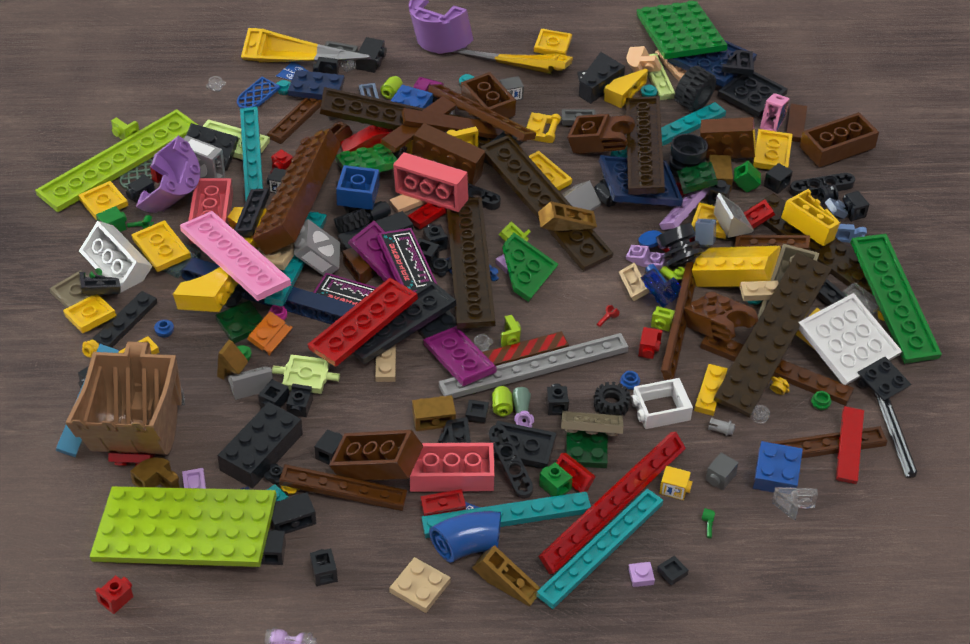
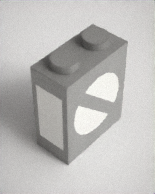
[183,135,225,178]
[294,219,340,276]

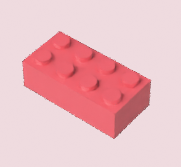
[393,152,468,212]
[189,178,233,244]
[410,443,494,492]

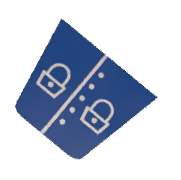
[276,61,308,80]

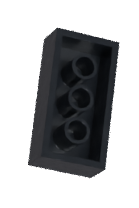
[217,402,303,489]

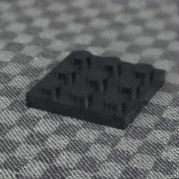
[718,72,788,117]

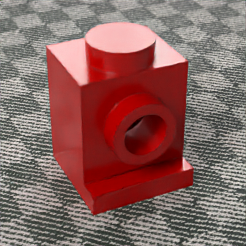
[270,149,293,174]
[638,327,663,359]
[95,575,133,614]

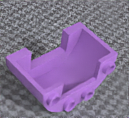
[409,0,473,54]
[136,135,201,213]

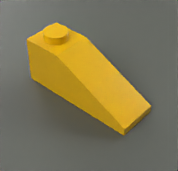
[604,69,648,108]

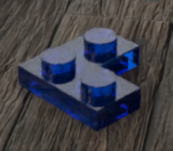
[641,268,681,308]

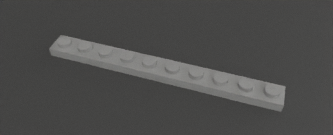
[439,333,629,398]

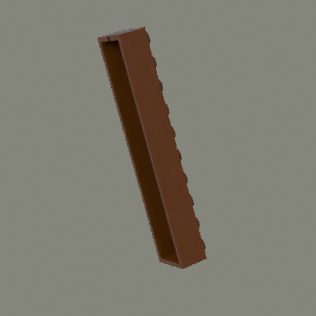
[253,128,341,255]

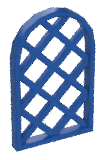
[237,77,281,109]

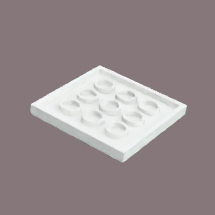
[798,293,902,385]

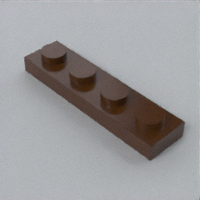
[735,235,811,251]

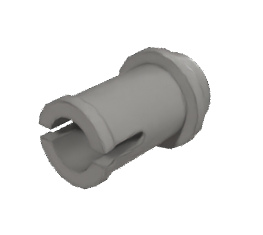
[708,417,735,437]

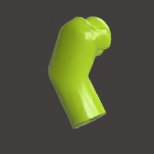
[660,266,685,282]

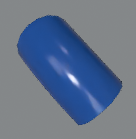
[429,511,501,563]

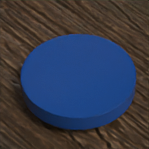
[639,230,662,248]

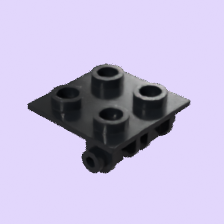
[857,357,912,401]

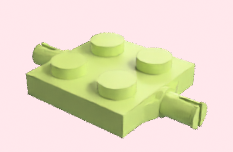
[272,355,340,394]

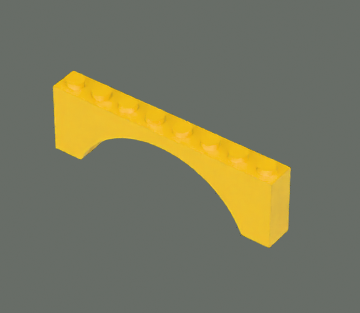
[173,207,267,312]

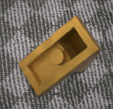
[217,340,248,380]

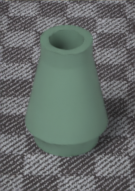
[512,387,531,414]

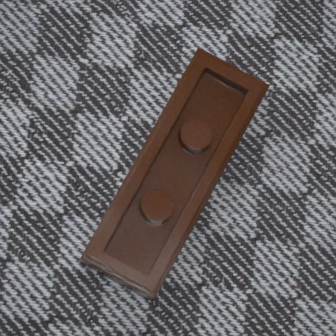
[786,104,807,142]

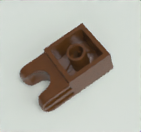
[567,114,635,154]
[684,292,758,341]

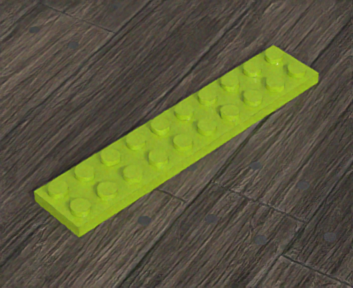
[35,109,198,212]

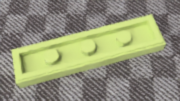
[648,53,675,100]

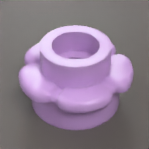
[514,410,534,427]

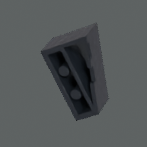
[579,52,625,104]

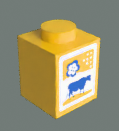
[659,466,693,501]

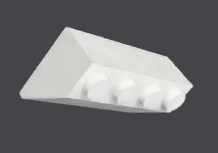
[79,221,152,292]

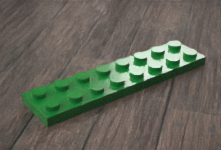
[850,234,942,364]

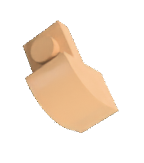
[627,46,662,73]

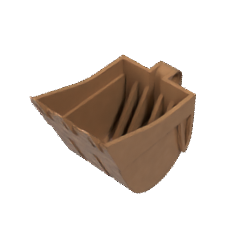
[66,341,182,455]

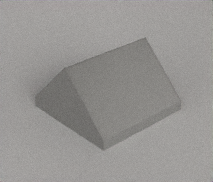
[562,180,601,211]
[714,193,754,238]
[227,366,273,400]

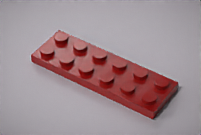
[308,278,418,367]

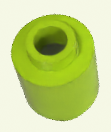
[380,76,403,99]
[492,386,513,417]

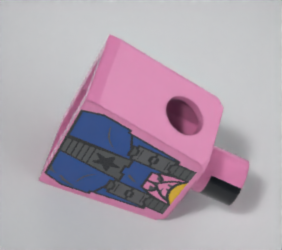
[760,94,790,132]

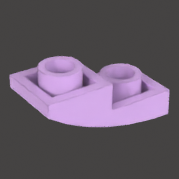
[626,245,668,271]

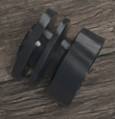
[668,133,708,177]
[656,223,703,267]

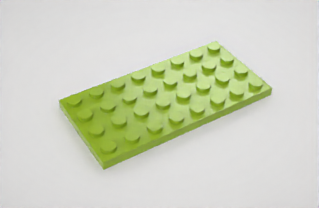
[90,486,277,567]

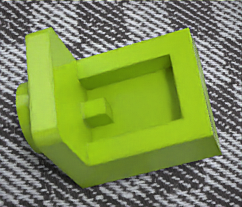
[111,117,139,140]
[498,221,531,241]
[651,306,675,331]
[501,315,521,347]

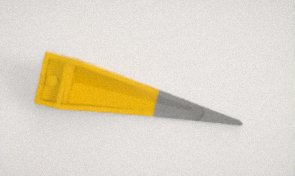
[241,28,371,63]
[453,49,573,74]

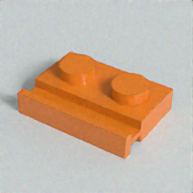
[247,311,293,356]

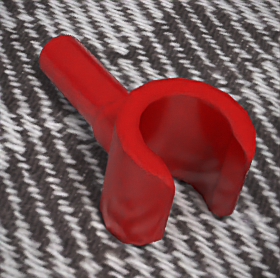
[597,305,620,327]

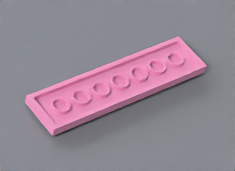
[180,211,291,301]

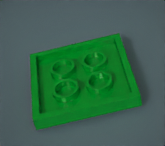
[336,144,398,172]

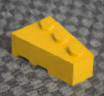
[781,189,840,246]

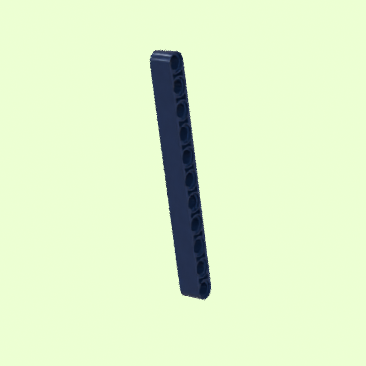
[181,257,355,325]

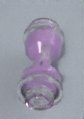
[264,627,317,644]

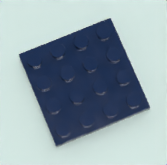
[668,40,757,87]
[599,155,683,207]

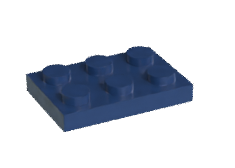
[288,70,345,100]

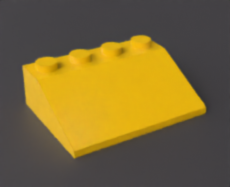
[692,246,781,287]

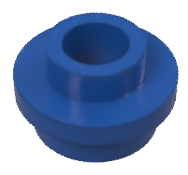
[154,320,174,338]
[620,371,640,389]

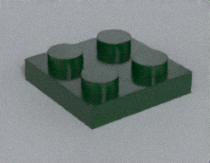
[677,162,718,194]
[215,300,263,344]
[566,430,608,468]

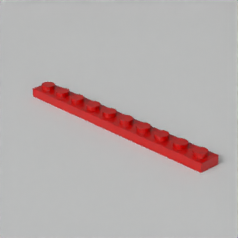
[538,432,686,574]

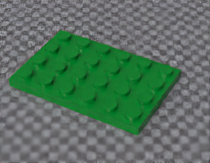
[637,0,727,59]

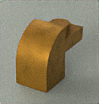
[130,457,180,488]

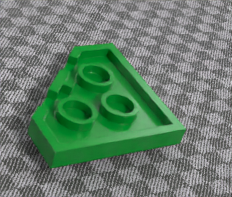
[502,232,558,302]

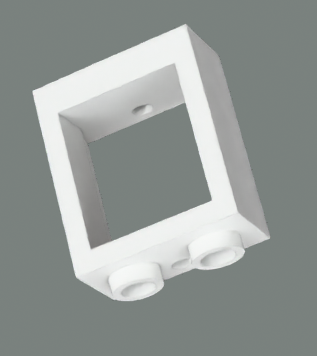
[631,378,693,429]

